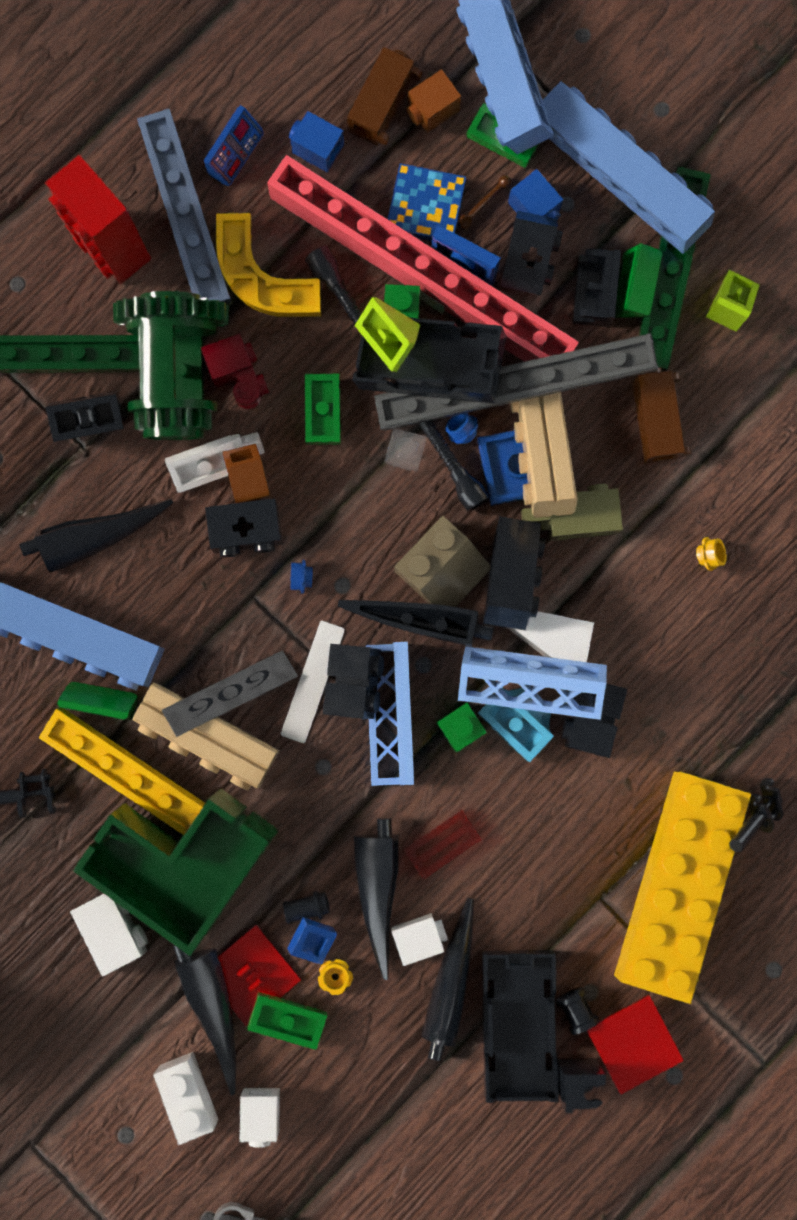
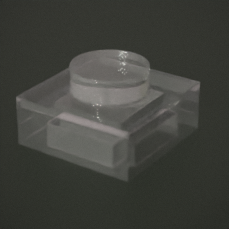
[384,429,427,472]

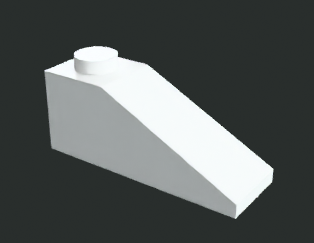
[506,611,594,662]

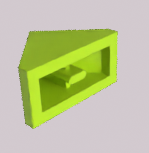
[706,270,760,332]
[355,297,420,372]

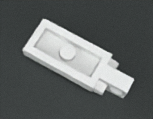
[165,432,265,493]

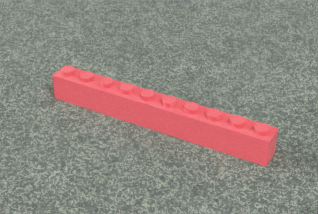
[267,155,579,362]

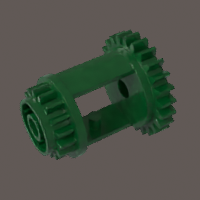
[113,291,229,440]

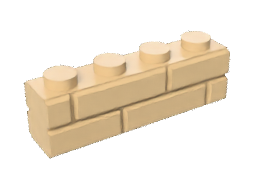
[510,392,578,518]
[132,682,280,791]

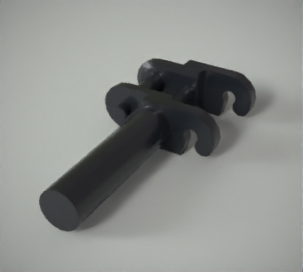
[0,769,56,818]
[729,778,784,852]

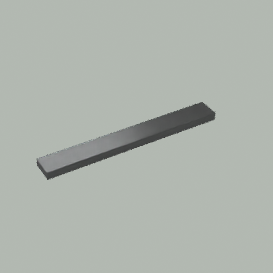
[374,333,658,431]

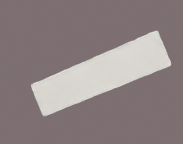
[281,621,345,743]

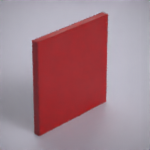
[218,924,301,1027]
[587,995,684,1095]

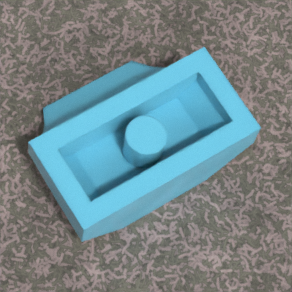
[477,687,554,762]

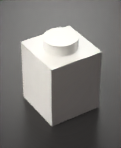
[392,913,448,966]
[240,1088,280,1147]

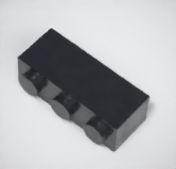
[483,516,545,630]

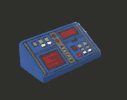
[204,105,263,186]

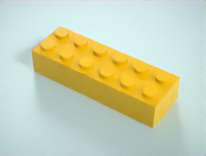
[614,771,751,1004]

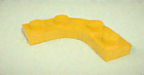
[216,213,321,317]

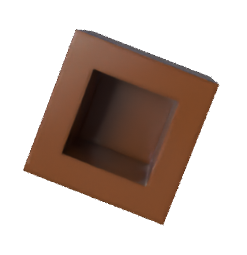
[406,69,461,133]
[222,443,270,503]

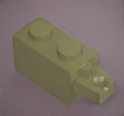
[521,484,623,541]

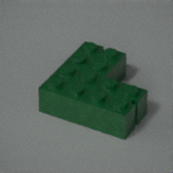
[73,788,279,956]

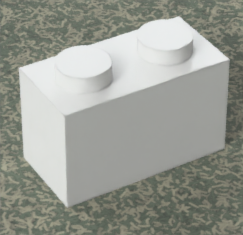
[70,894,148,977]
[153,1052,219,1145]

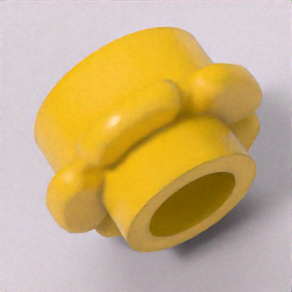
[696,537,727,571]
[318,959,353,995]

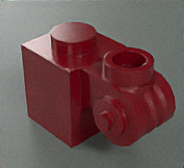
[201,333,269,410]

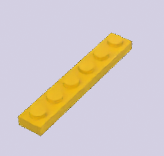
[39,707,205,835]

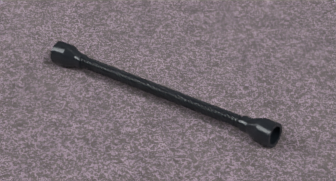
[305,245,490,512]

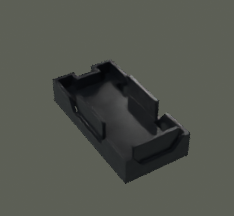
[352,318,506,404]
[482,950,559,1103]

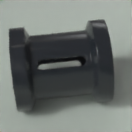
[555,987,600,1035]

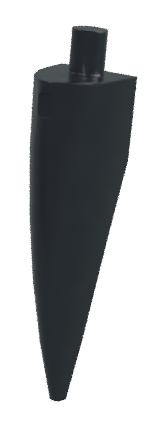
[19,498,173,573]
[337,600,494,647]
[354,818,399,980]
[421,898,474,1061]
[173,945,236,1096]

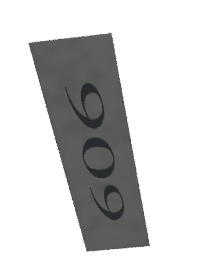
[161,650,298,737]

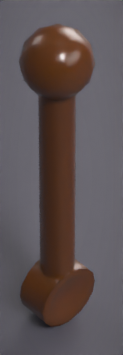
[457,175,512,229]

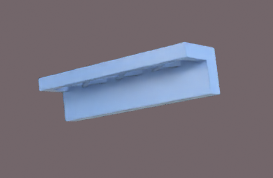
[366,642,414,786]
[458,646,607,720]

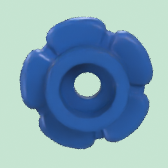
[446,413,478,444]
[290,559,313,594]

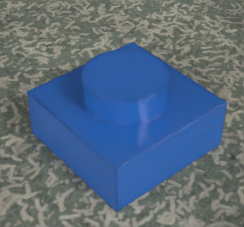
[287,917,337,965]

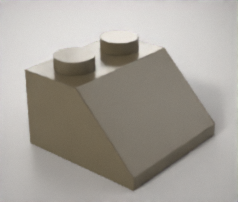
[394,516,490,607]

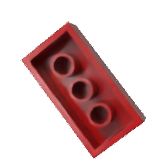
[45,155,151,285]

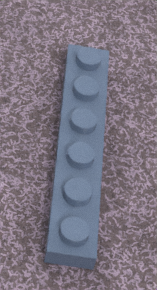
[137,109,231,304]

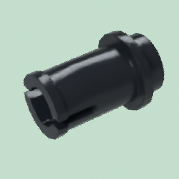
[283,891,330,925]

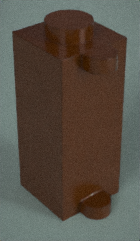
[347,47,423,146]
[632,367,692,464]

